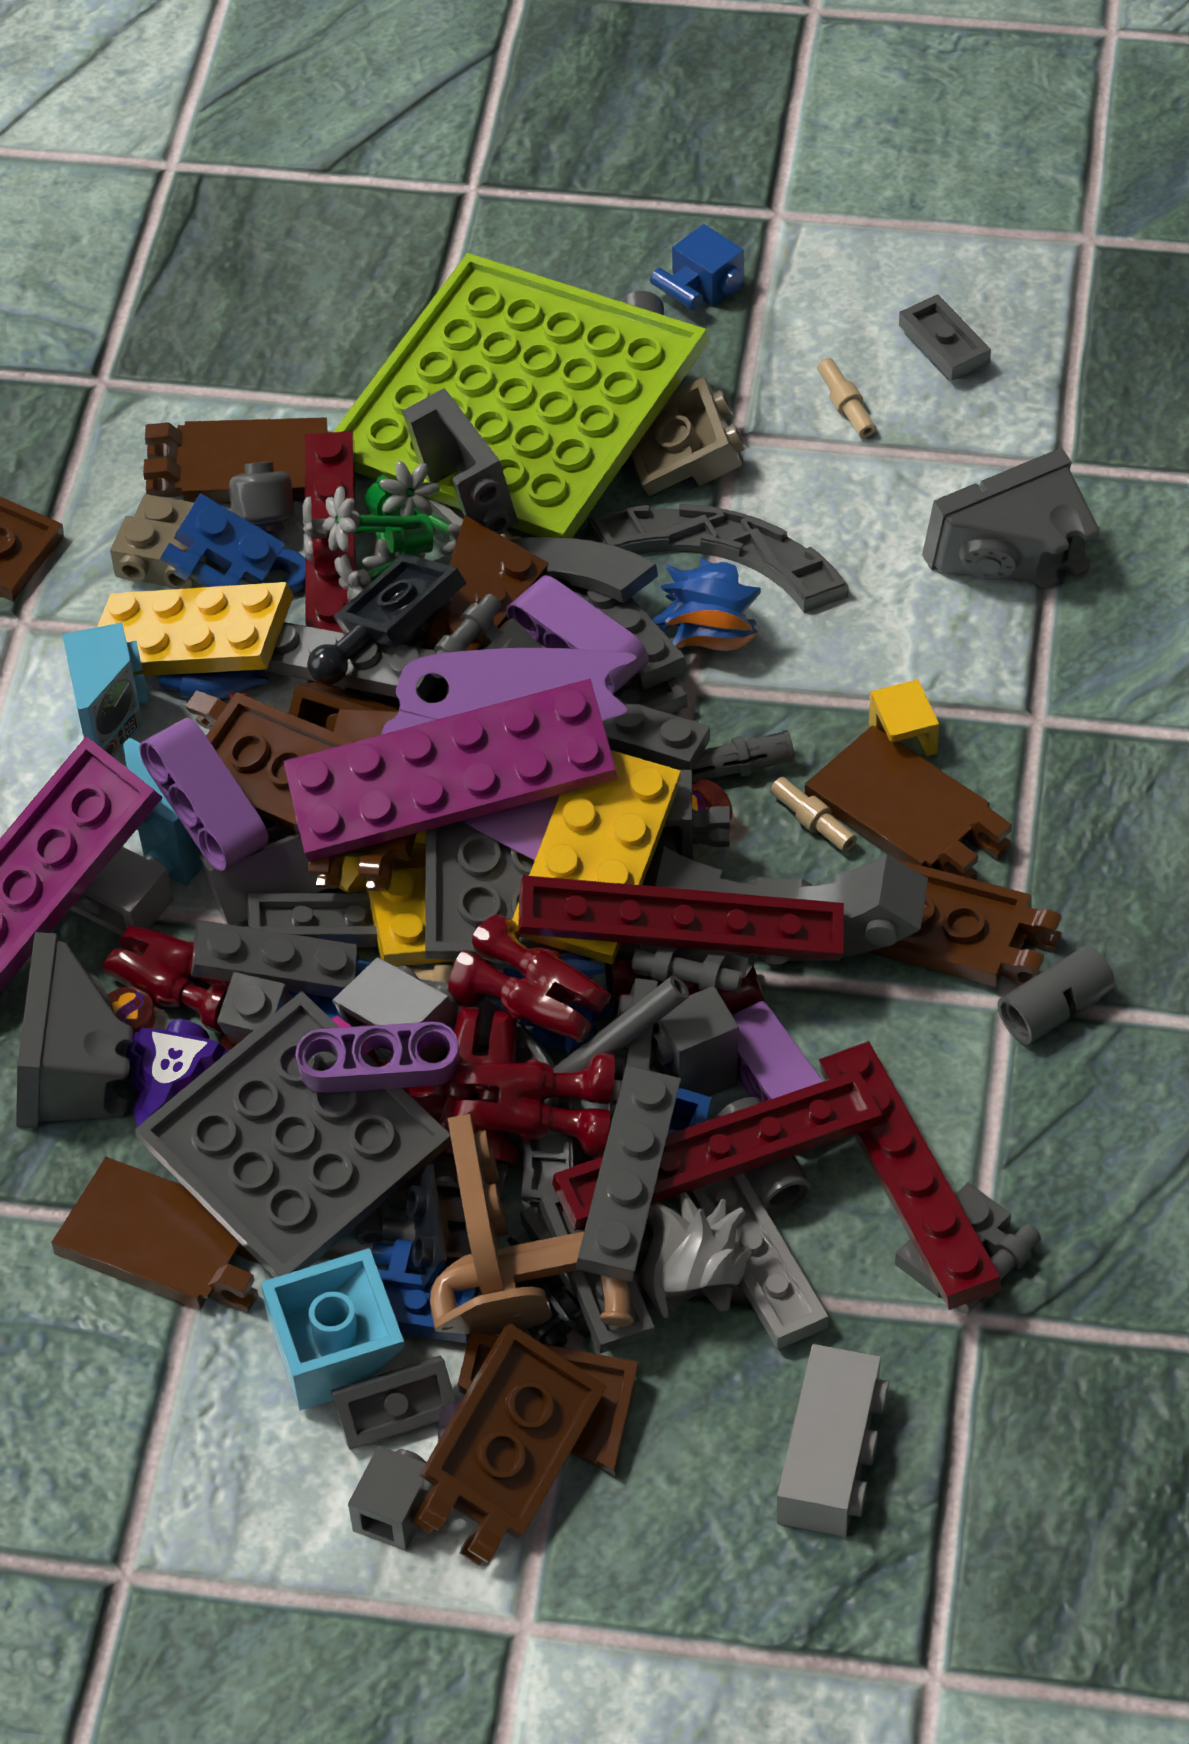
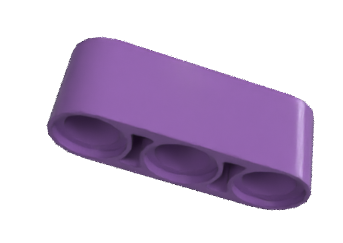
[506,576,649,694]
[139,718,268,871]
[732,1001,823,1102]
[295,1022,460,1093]

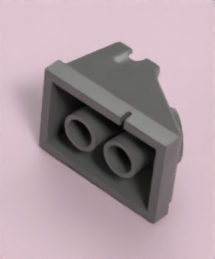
[922,447,1100,589]
[16,932,133,1128]

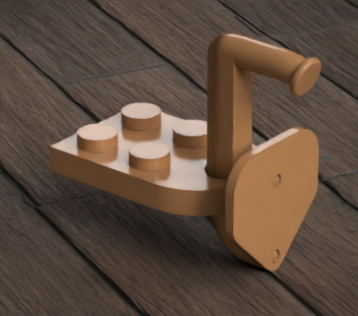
[430,1114,634,1335]

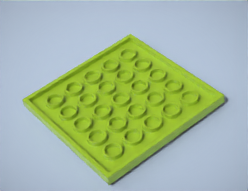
[333,253,709,538]

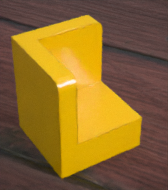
[869,679,939,757]

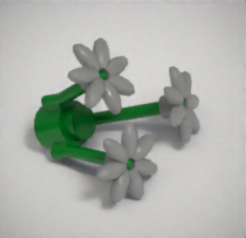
[362,461,461,569]
[303,486,434,603]

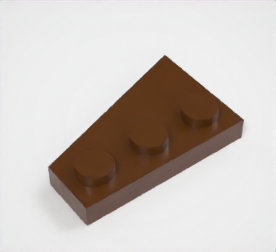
[426,515,549,651]
[457,1331,640,1477]

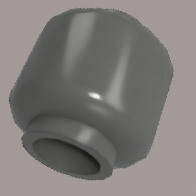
[229,461,294,532]

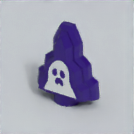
[126,1019,229,1127]

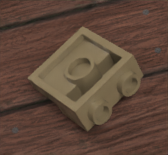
[631,377,746,497]
[110,494,231,589]

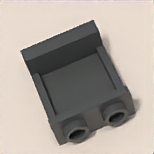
[402,388,518,535]

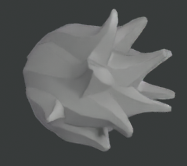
[641,1192,752,1318]

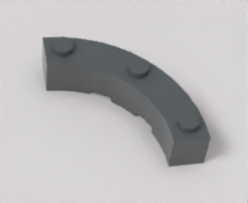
[643,846,928,965]

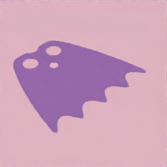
[381,648,637,860]

